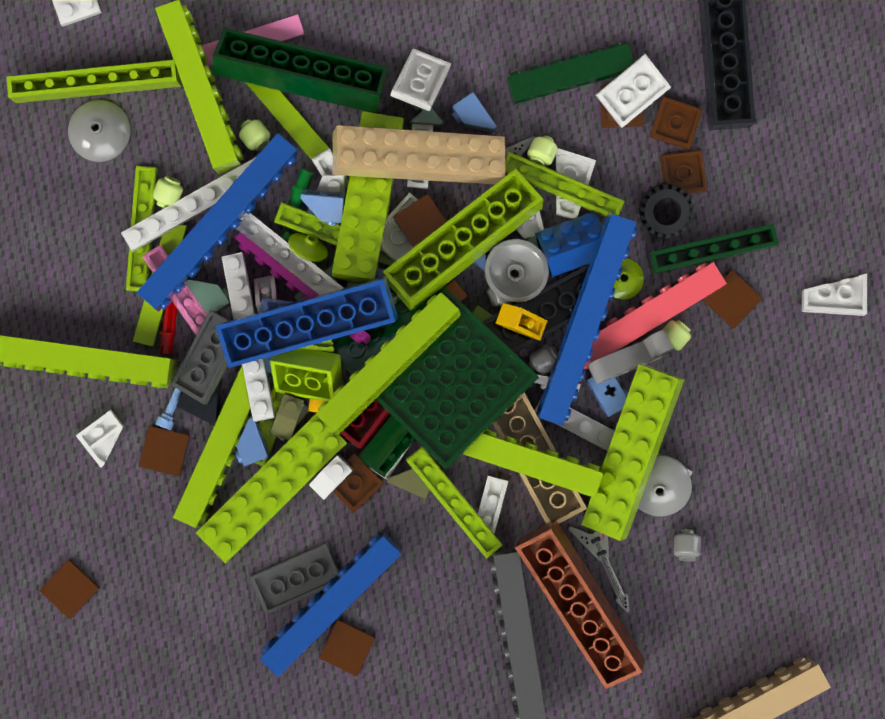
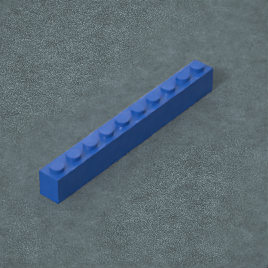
[136,133,298,311]
[536,213,637,426]

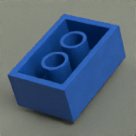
[535,212,603,277]

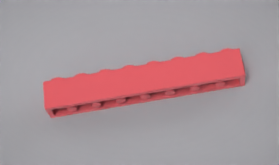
[584,262,727,370]

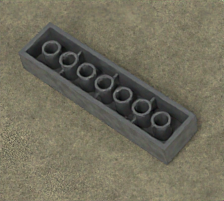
[489,548,546,719]

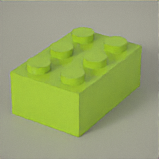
[270,348,344,402]

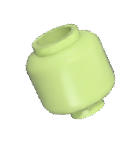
[239,119,270,151]
[527,136,558,167]
[152,176,183,208]
[662,319,691,351]

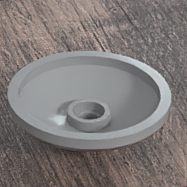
[68,100,131,162]
[485,239,549,303]
[638,455,692,516]

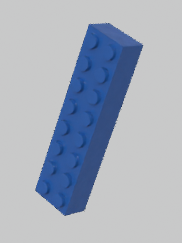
[215,277,398,368]
[260,532,402,677]

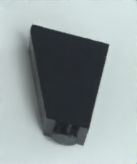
[177,379,221,425]

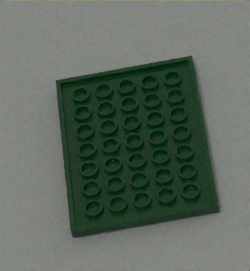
[329,286,539,470]

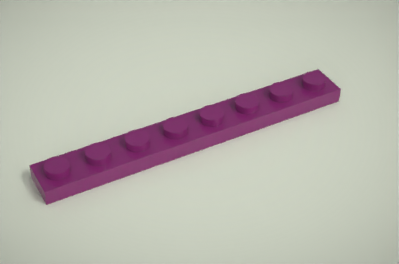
[235,232,372,345]

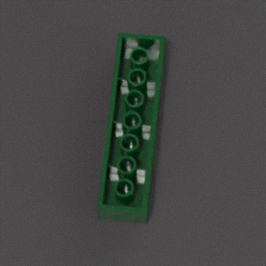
[212,27,388,114]

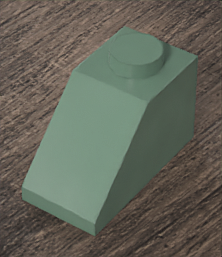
[185,280,231,315]

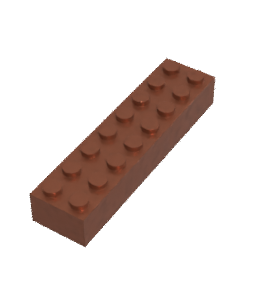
[515,519,646,689]

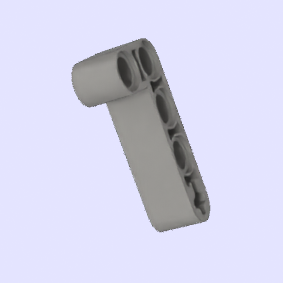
[587,330,674,385]

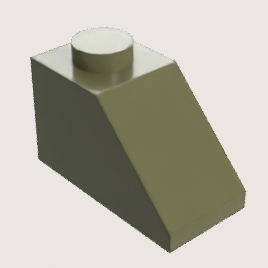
[270,394,304,440]
[387,468,430,499]

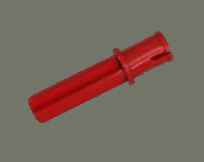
[159,298,177,355]

